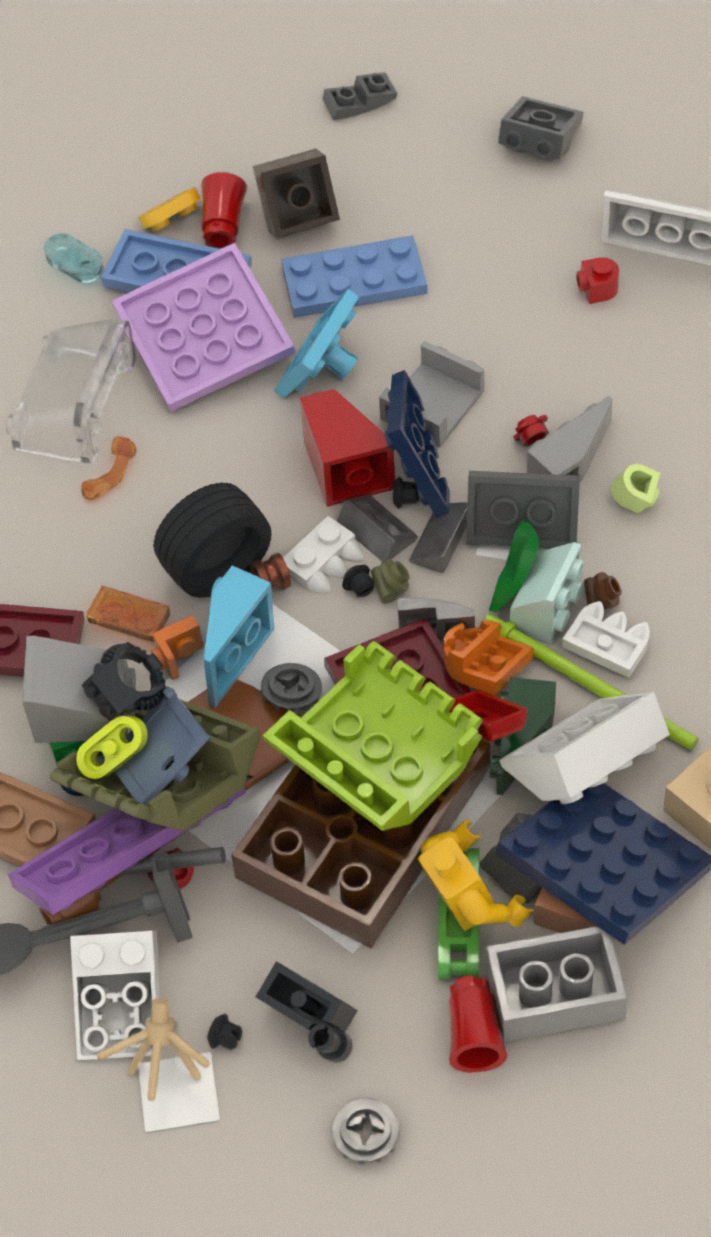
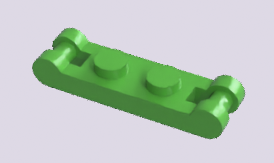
[438,848,480,980]

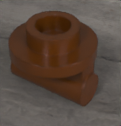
[584,572,621,610]

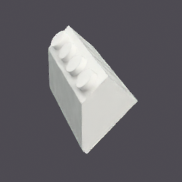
[601,190,711,265]
[500,692,670,804]

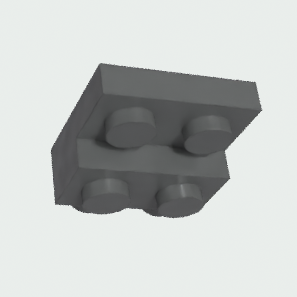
[498,96,584,160]

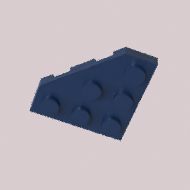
[384,370,450,517]

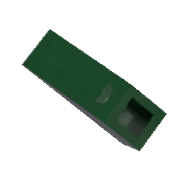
[490,677,556,795]

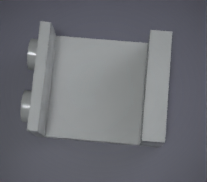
[379,341,484,448]

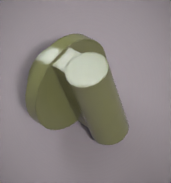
[371,559,410,604]

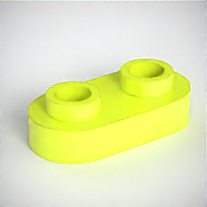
[76,715,148,779]

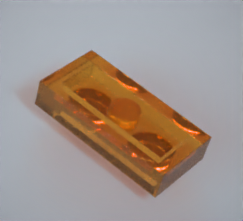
[86,585,170,642]

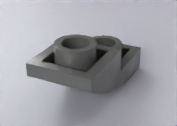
[322,72,397,120]

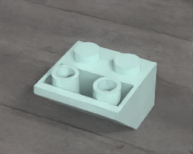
[510,542,585,644]

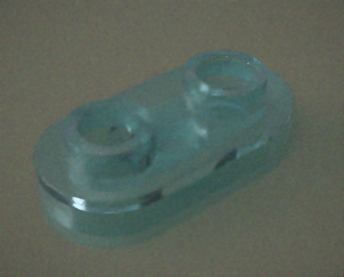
[44,234,104,283]

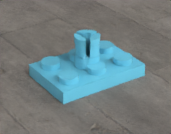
[274,289,359,399]

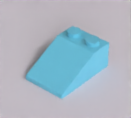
[204,566,274,708]

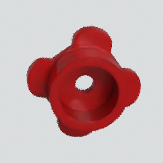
[513,415,549,446]

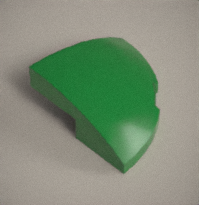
[489,520,539,613]

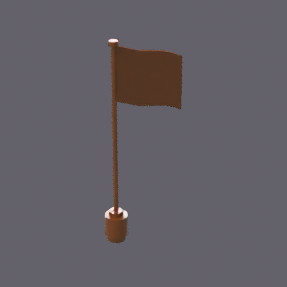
[39,680,302,925]

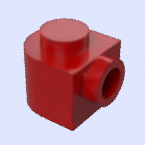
[576,257,619,304]

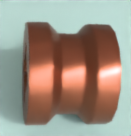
[250,553,291,591]

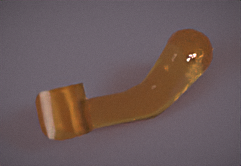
[81,436,136,500]

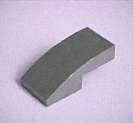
[397,598,475,640]

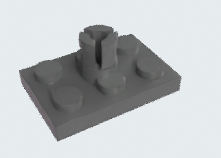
[466,471,580,548]

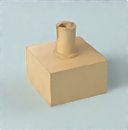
[663,746,711,850]

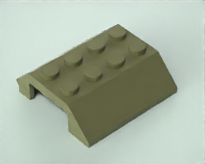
[50,699,261,831]

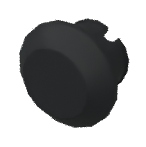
[393,476,418,508]
[342,564,374,597]
[207,1013,243,1050]

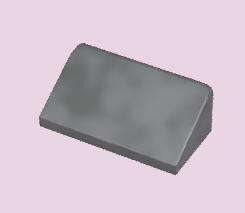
[337,494,418,562]
[409,502,468,573]

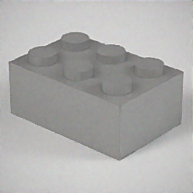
[487,926,627,1042]

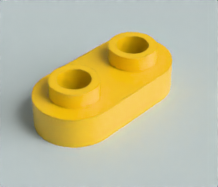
[138,187,201,232]

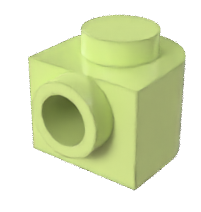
[611,464,660,514]

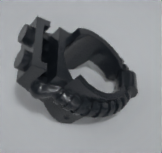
[81,641,166,721]

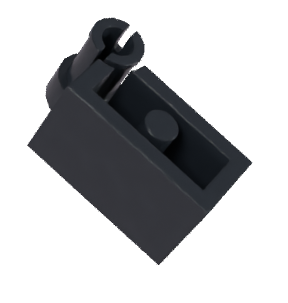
[255,961,358,1063]

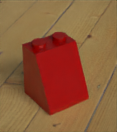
[300,389,395,507]

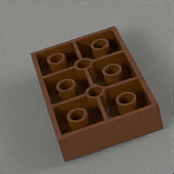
[231,739,490,948]

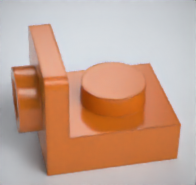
[151,615,204,680]

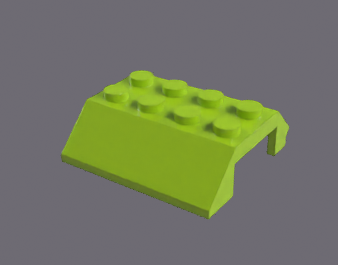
[262,641,483,831]

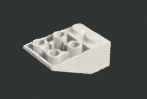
[70,930,159,1060]

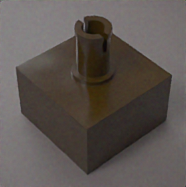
[252,149,340,238]

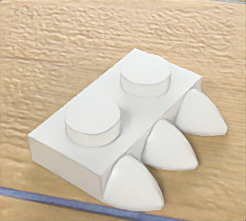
[283,516,364,593]
[562,601,650,678]

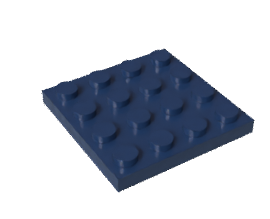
[494,783,711,945]

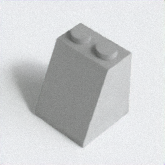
[22,636,136,743]

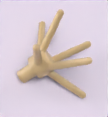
[97,998,210,1101]

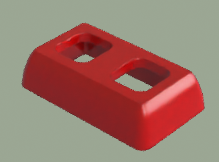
[450,690,527,742]

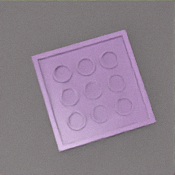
[112,243,296,412]

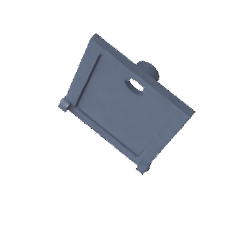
[102,686,210,805]

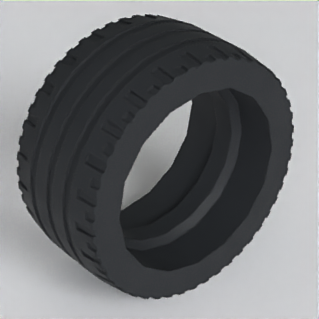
[153,482,272,598]

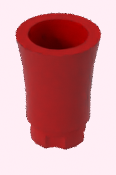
[201,172,247,249]
[449,975,507,1073]

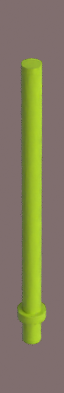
[484,613,699,751]

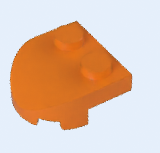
[444,620,533,696]

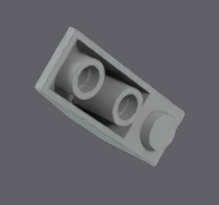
[527,396,613,482]

